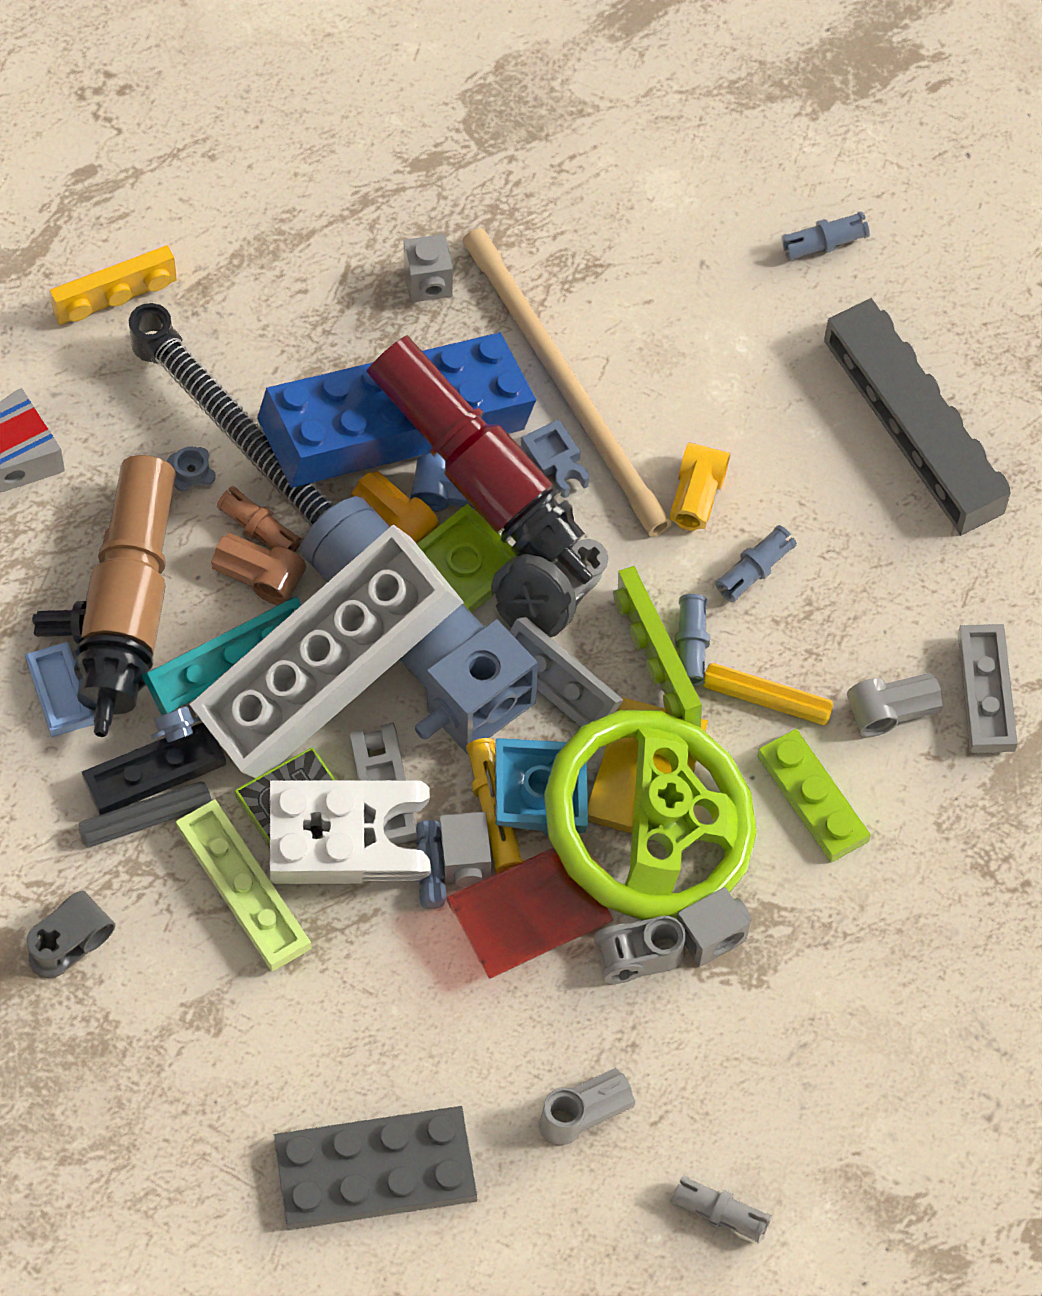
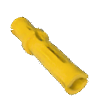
[466,738,524,874]

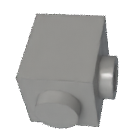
[403,234,453,303]

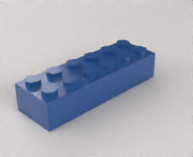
[257,332,536,488]

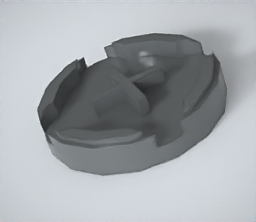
[491,554,577,638]

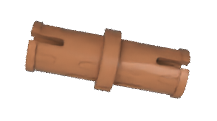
[217,486,301,552]

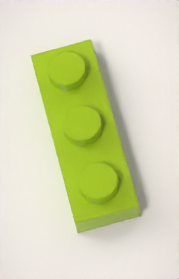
[757,728,871,863]

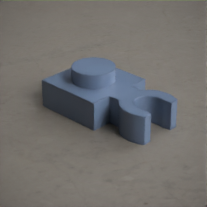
[521,419,589,498]

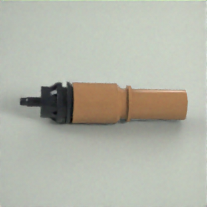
[32,455,176,737]

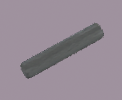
[78,781,211,847]

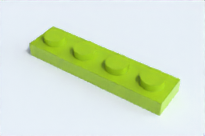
[613,565,702,728]

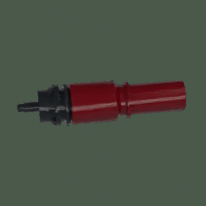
[366,335,593,584]

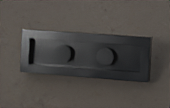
[82,722,226,815]

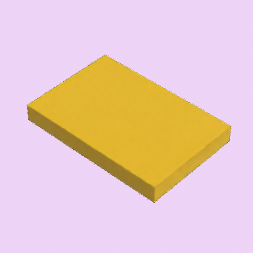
[588,697,708,834]

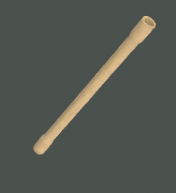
[463,228,671,537]

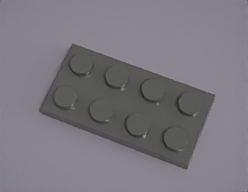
[274,1106,477,1231]

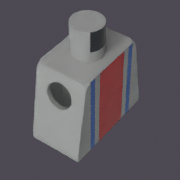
[0,388,65,492]

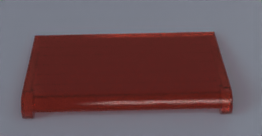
[446,847,614,980]

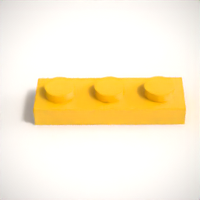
[49,245,177,325]

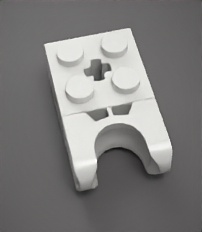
[270,780,431,884]

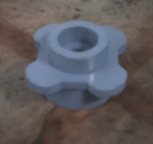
[167,446,216,491]
[151,706,201,743]

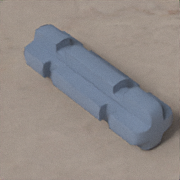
[415,820,447,908]

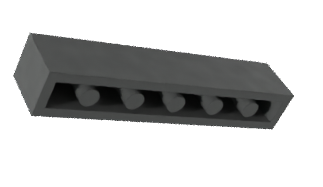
[824,298,1011,536]

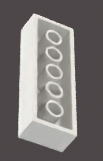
[189,525,464,778]

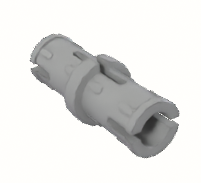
[671,1175,772,1243]

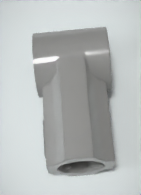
[847,673,943,737]
[539,1068,635,1145]

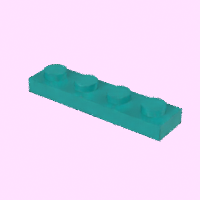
[142,596,302,716]

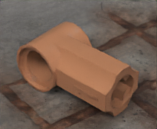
[211,532,307,605]

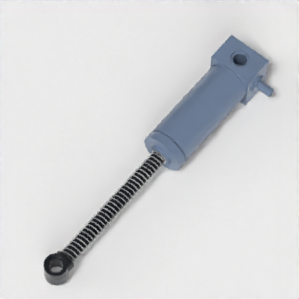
[128,303,538,754]

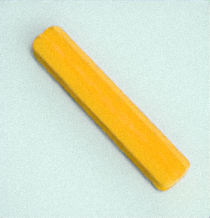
[703,663,833,725]

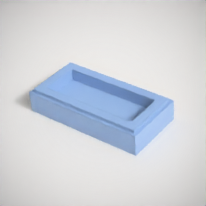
[25,641,94,737]

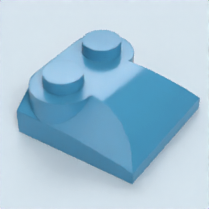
[495,738,588,836]

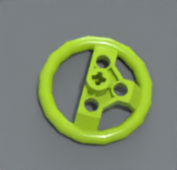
[544,710,757,921]

